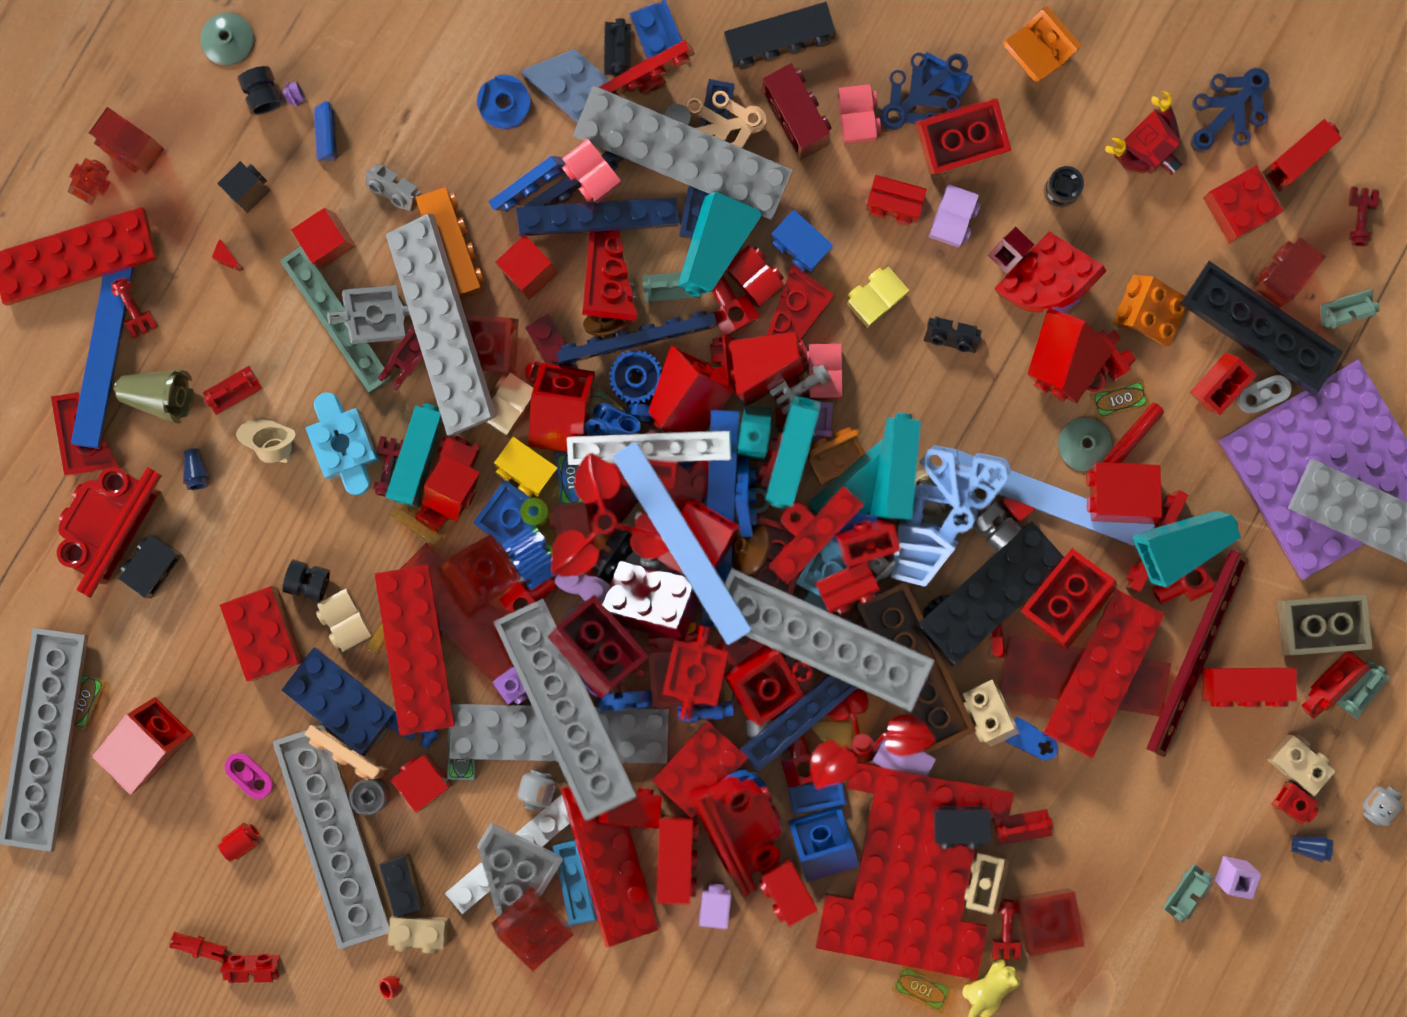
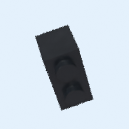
[217,161,270,213]
[118,535,183,598]
[932,805,991,848]
[379,853,425,917]

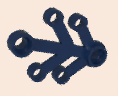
[880,53,968,130]
[1190,68,1270,153]

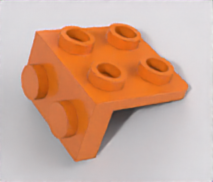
[1003,6,1082,82]
[1112,275,1186,346]
[807,427,865,485]

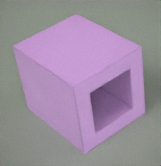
[1215,856,1261,899]

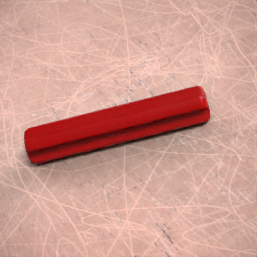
[1103,402,1164,463]

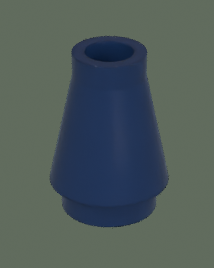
[183,449,210,490]
[1291,836,1333,863]

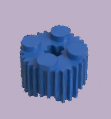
[609,350,662,405]
[502,526,555,590]

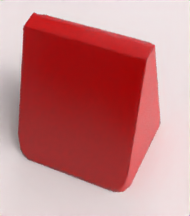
[212,239,243,272]
[1000,497,1035,522]

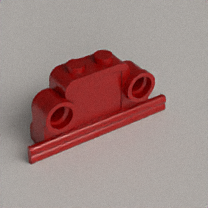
[57,467,162,598]
[688,776,782,897]

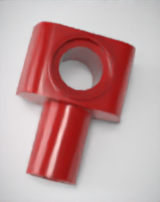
[711,276,760,336]
[1153,563,1215,605]
[499,577,558,614]
[784,654,814,690]
[781,734,814,787]

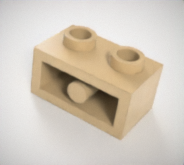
[963,680,1020,747]
[1266,734,1336,796]
[965,853,1010,914]
[388,914,449,953]

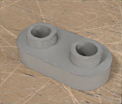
[1237,375,1291,414]

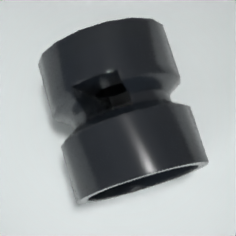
[237,66,283,115]
[1044,166,1084,208]
[282,559,331,603]

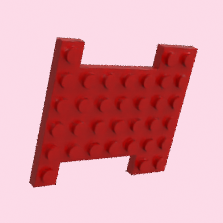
[816,761,1014,980]

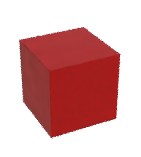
[291,208,356,268]
[495,235,558,300]
[421,454,480,522]
[391,753,453,813]

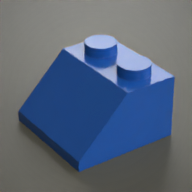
[788,806,859,882]

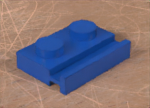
[629,0,682,59]

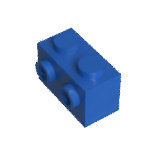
[771,209,834,273]

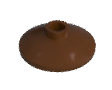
[583,316,632,336]
[732,523,770,576]

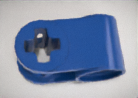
[585,403,641,436]
[1005,716,1058,760]

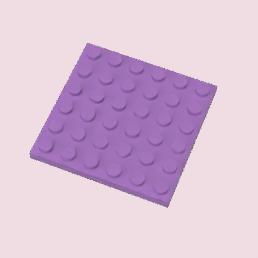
[1218,359,1407,580]

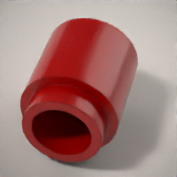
[218,823,260,862]

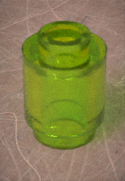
[520,498,550,526]

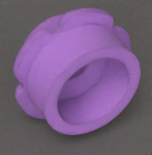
[283,81,306,107]

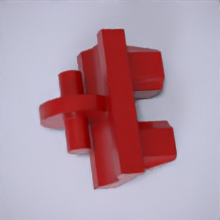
[1098,329,1136,381]

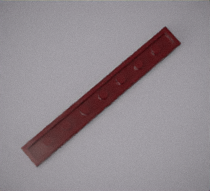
[1146,549,1249,757]

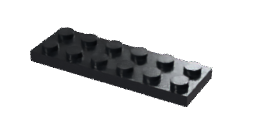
[1180,261,1343,395]
[916,521,1064,667]

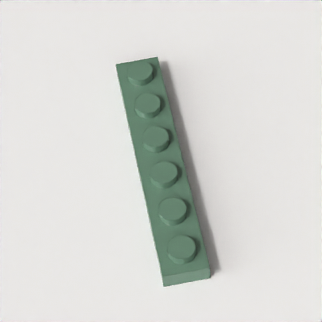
[280,246,392,394]

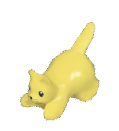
[963,958,1021,1017]

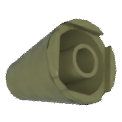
[114,369,194,423]

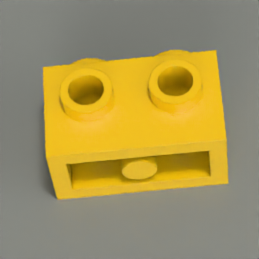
[494,437,557,497]

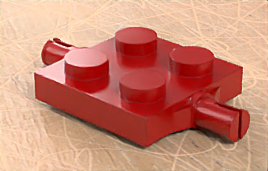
[663,626,728,720]

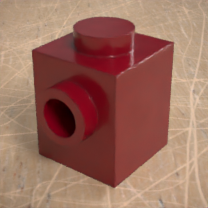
[988,227,1035,274]

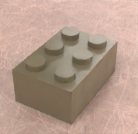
[1277,594,1372,655]

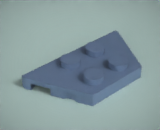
[521,49,610,123]

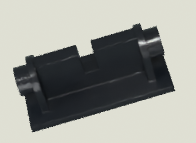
[604,18,631,76]
[923,316,982,353]
[590,528,634,582]

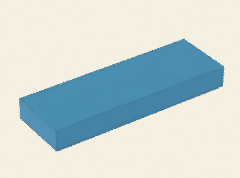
[553,840,596,926]

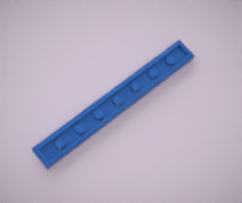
[71,267,135,449]
[702,410,740,626]

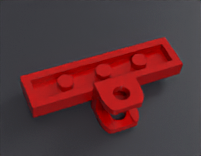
[599,40,695,96]
[666,460,709,513]
[768,485,863,584]

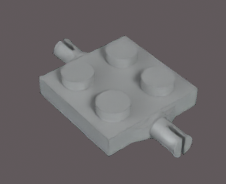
[327,285,410,344]

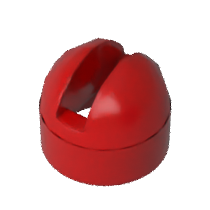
[525,361,542,383]
[1087,371,1106,392]
[378,976,403,1000]

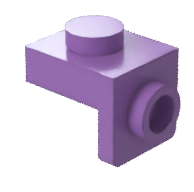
[811,401,833,441]
[493,667,528,705]

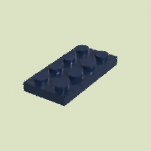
[282,647,396,756]

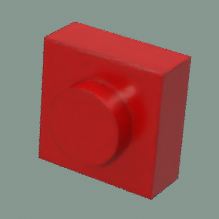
[415,505,449,533]

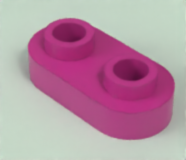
[225,753,274,799]

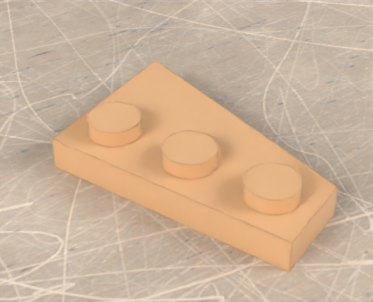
[304,725,389,780]

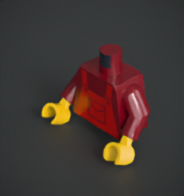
[1105,91,1183,176]

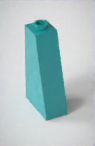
[678,191,762,297]
[766,395,821,508]
[386,403,443,508]
[737,405,771,461]
[870,413,921,520]
[808,439,883,515]
[1132,511,1241,588]

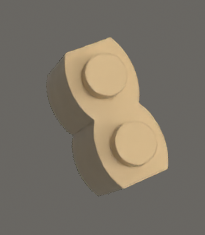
[486,373,533,437]
[316,589,374,652]

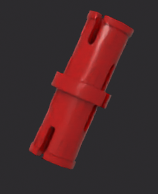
[169,931,228,963]

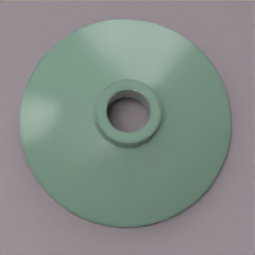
[200,13,254,66]
[1058,418,1112,471]

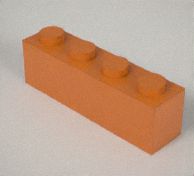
[415,187,485,299]

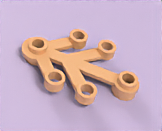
[687,91,767,148]

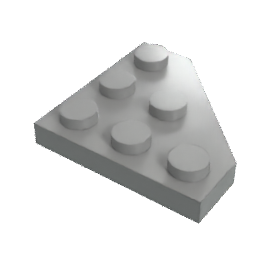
[477,823,563,929]

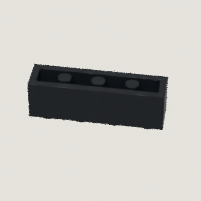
[724,1,836,70]

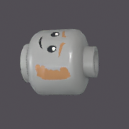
[517,769,556,812]
[1362,785,1405,827]

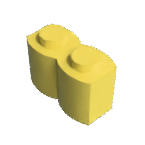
[847,266,910,328]

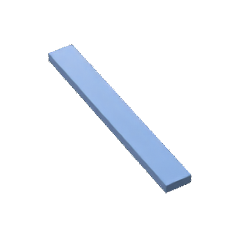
[612,441,752,644]
[958,450,1155,547]

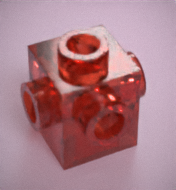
[68,158,111,206]

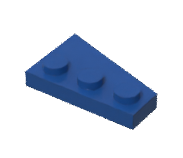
[488,156,565,212]
[736,457,757,537]

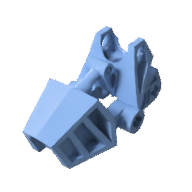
[890,445,1011,586]

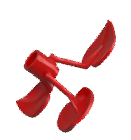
[551,453,670,577]
[811,687,935,789]

